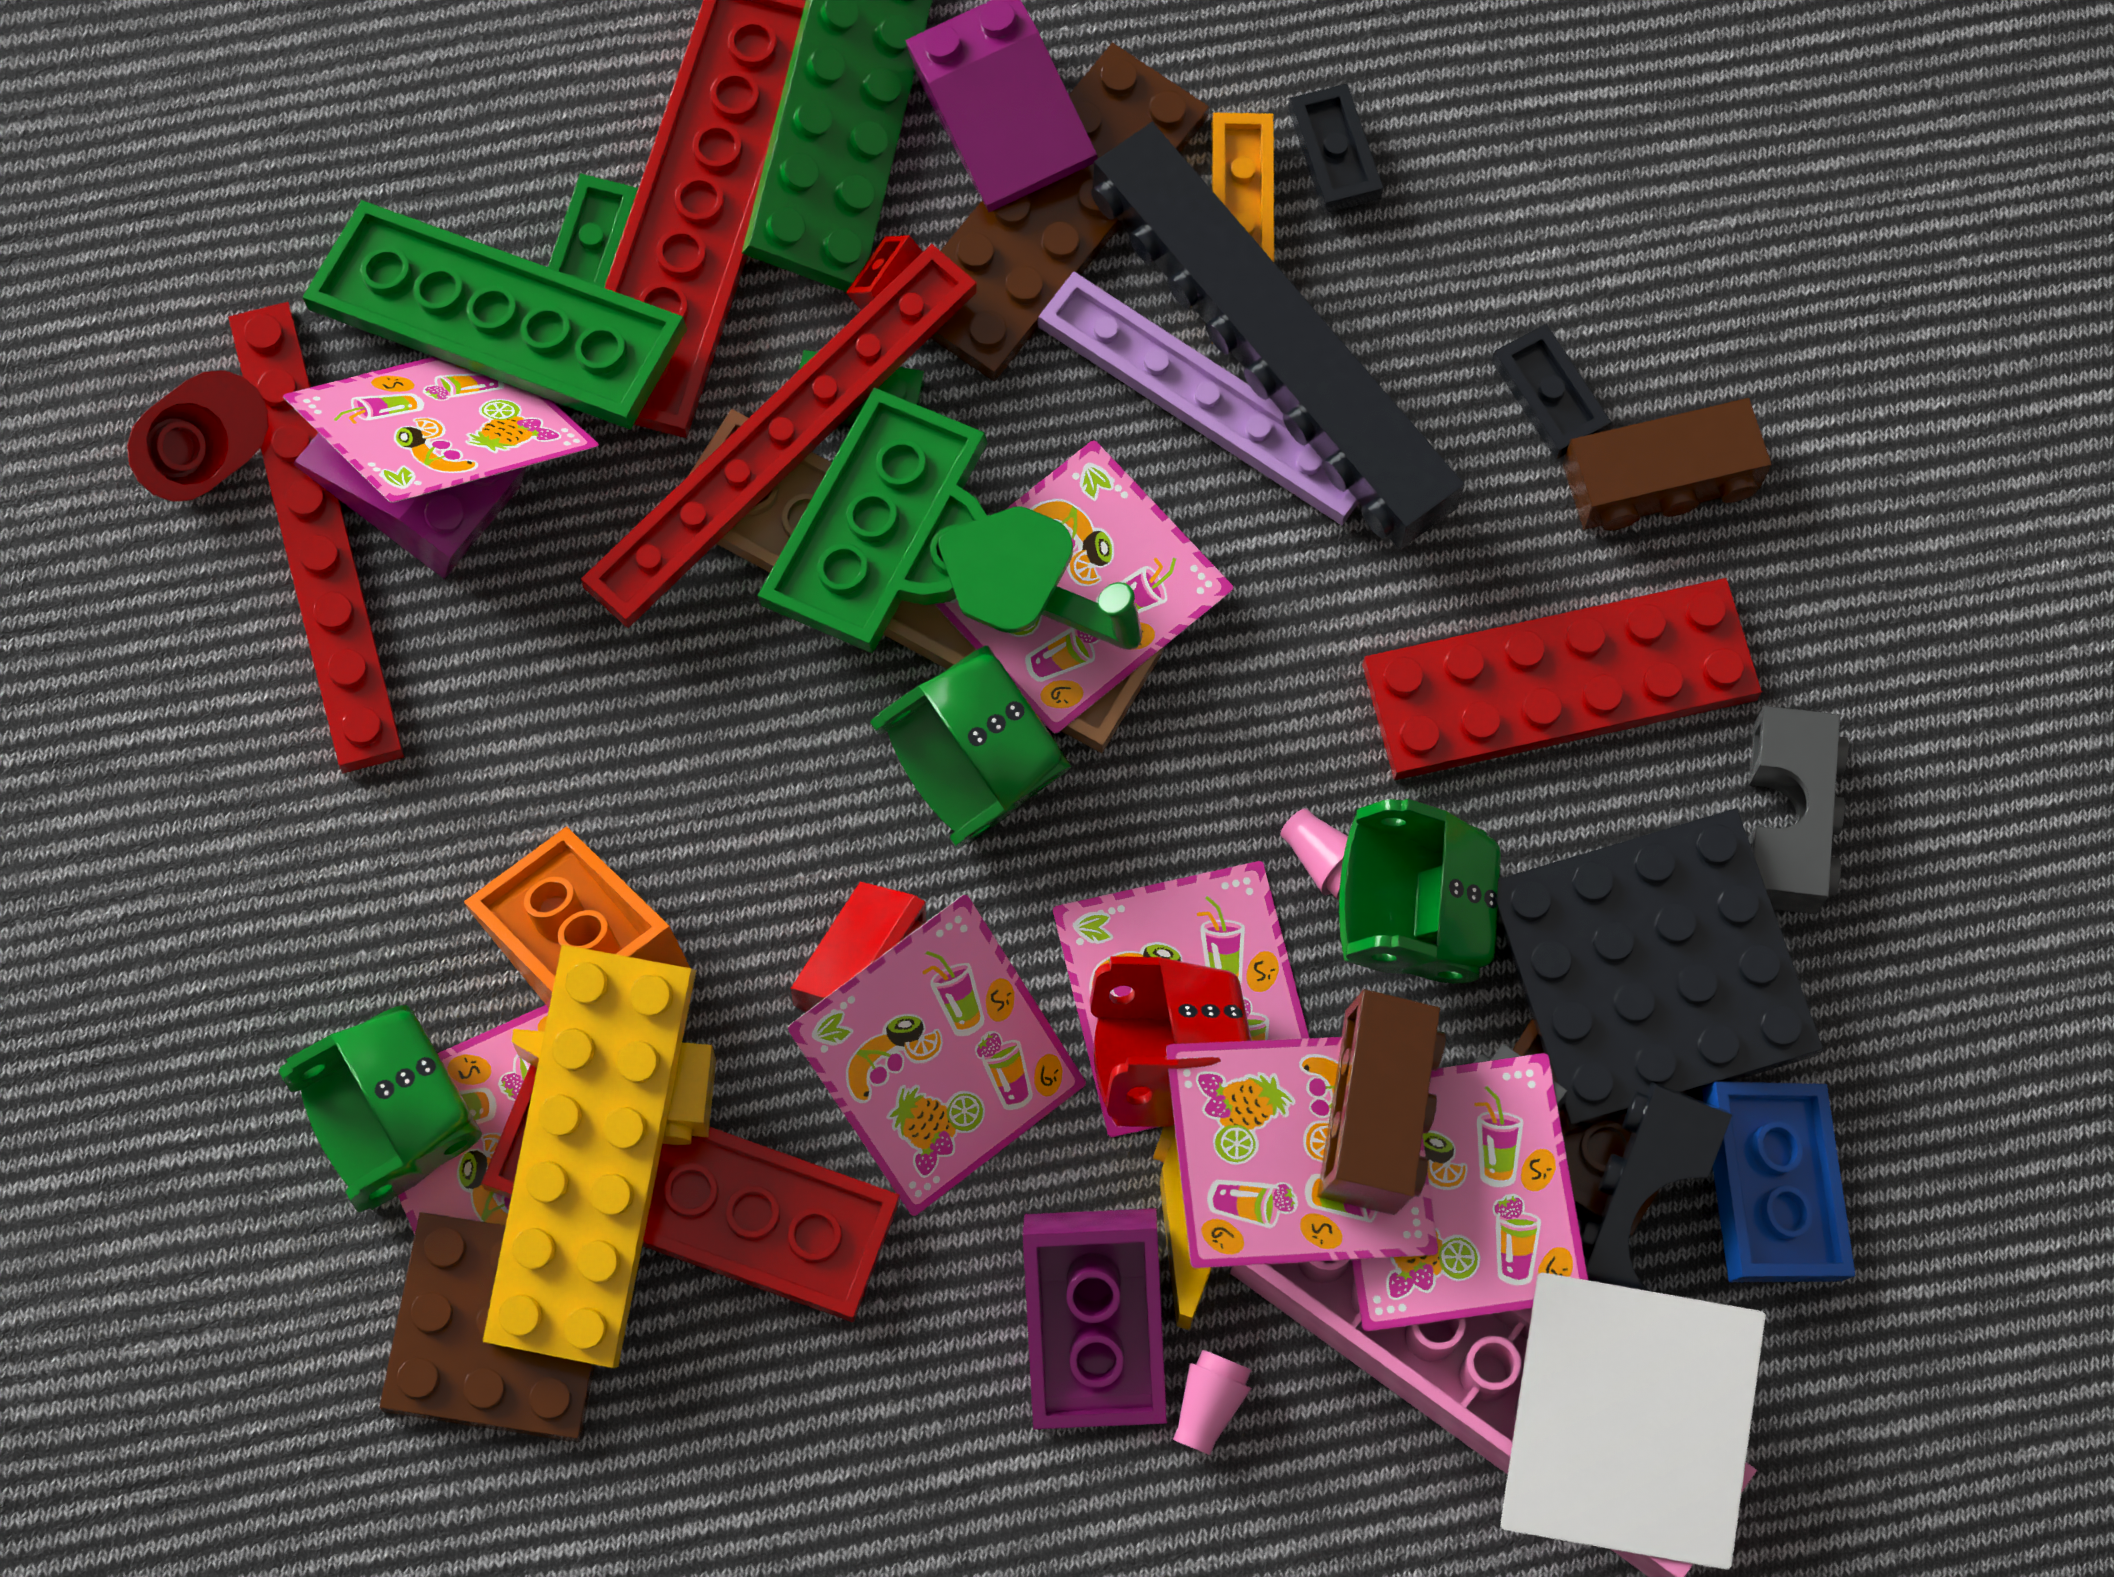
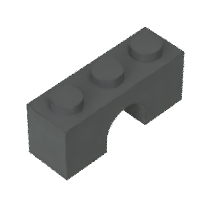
[1748,705,1849,914]

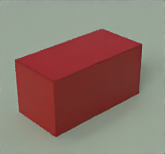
[846,235,923,310]

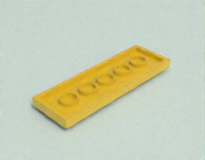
[483,944,696,1368]

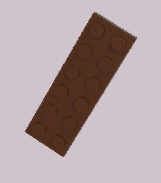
[930,42,1209,382]

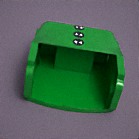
[870,646,1072,849]
[1339,799,1501,983]
[278,1005,482,1212]

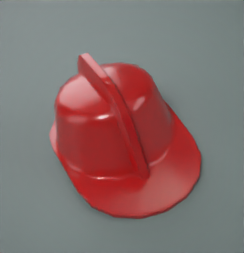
[127,370,268,502]

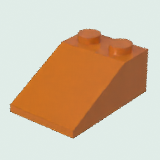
[464,826,690,1008]

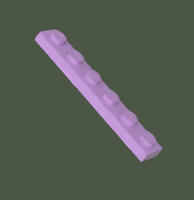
[1038,271,1359,525]

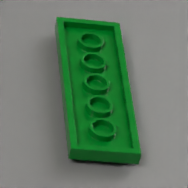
[741,0,932,292]
[302,200,687,430]

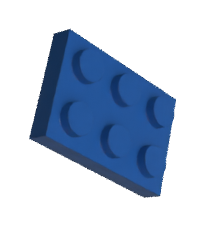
[1702,1082,1856,1282]

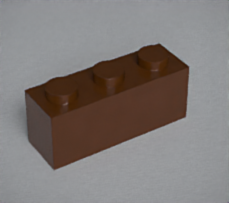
[1562,398,1772,531]
[1317,989,1446,1215]

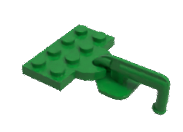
[757,387,1142,654]

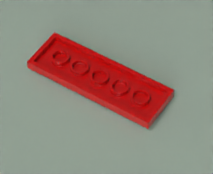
[1362,578,1762,781]
[481,1064,900,1323]

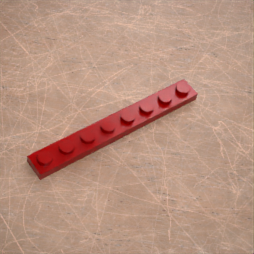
[581,244,977,628]
[228,302,404,774]

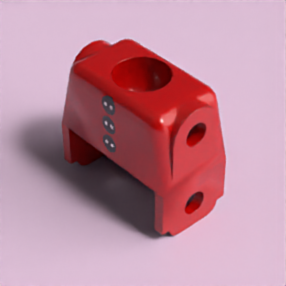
[1090,956,1252,1127]

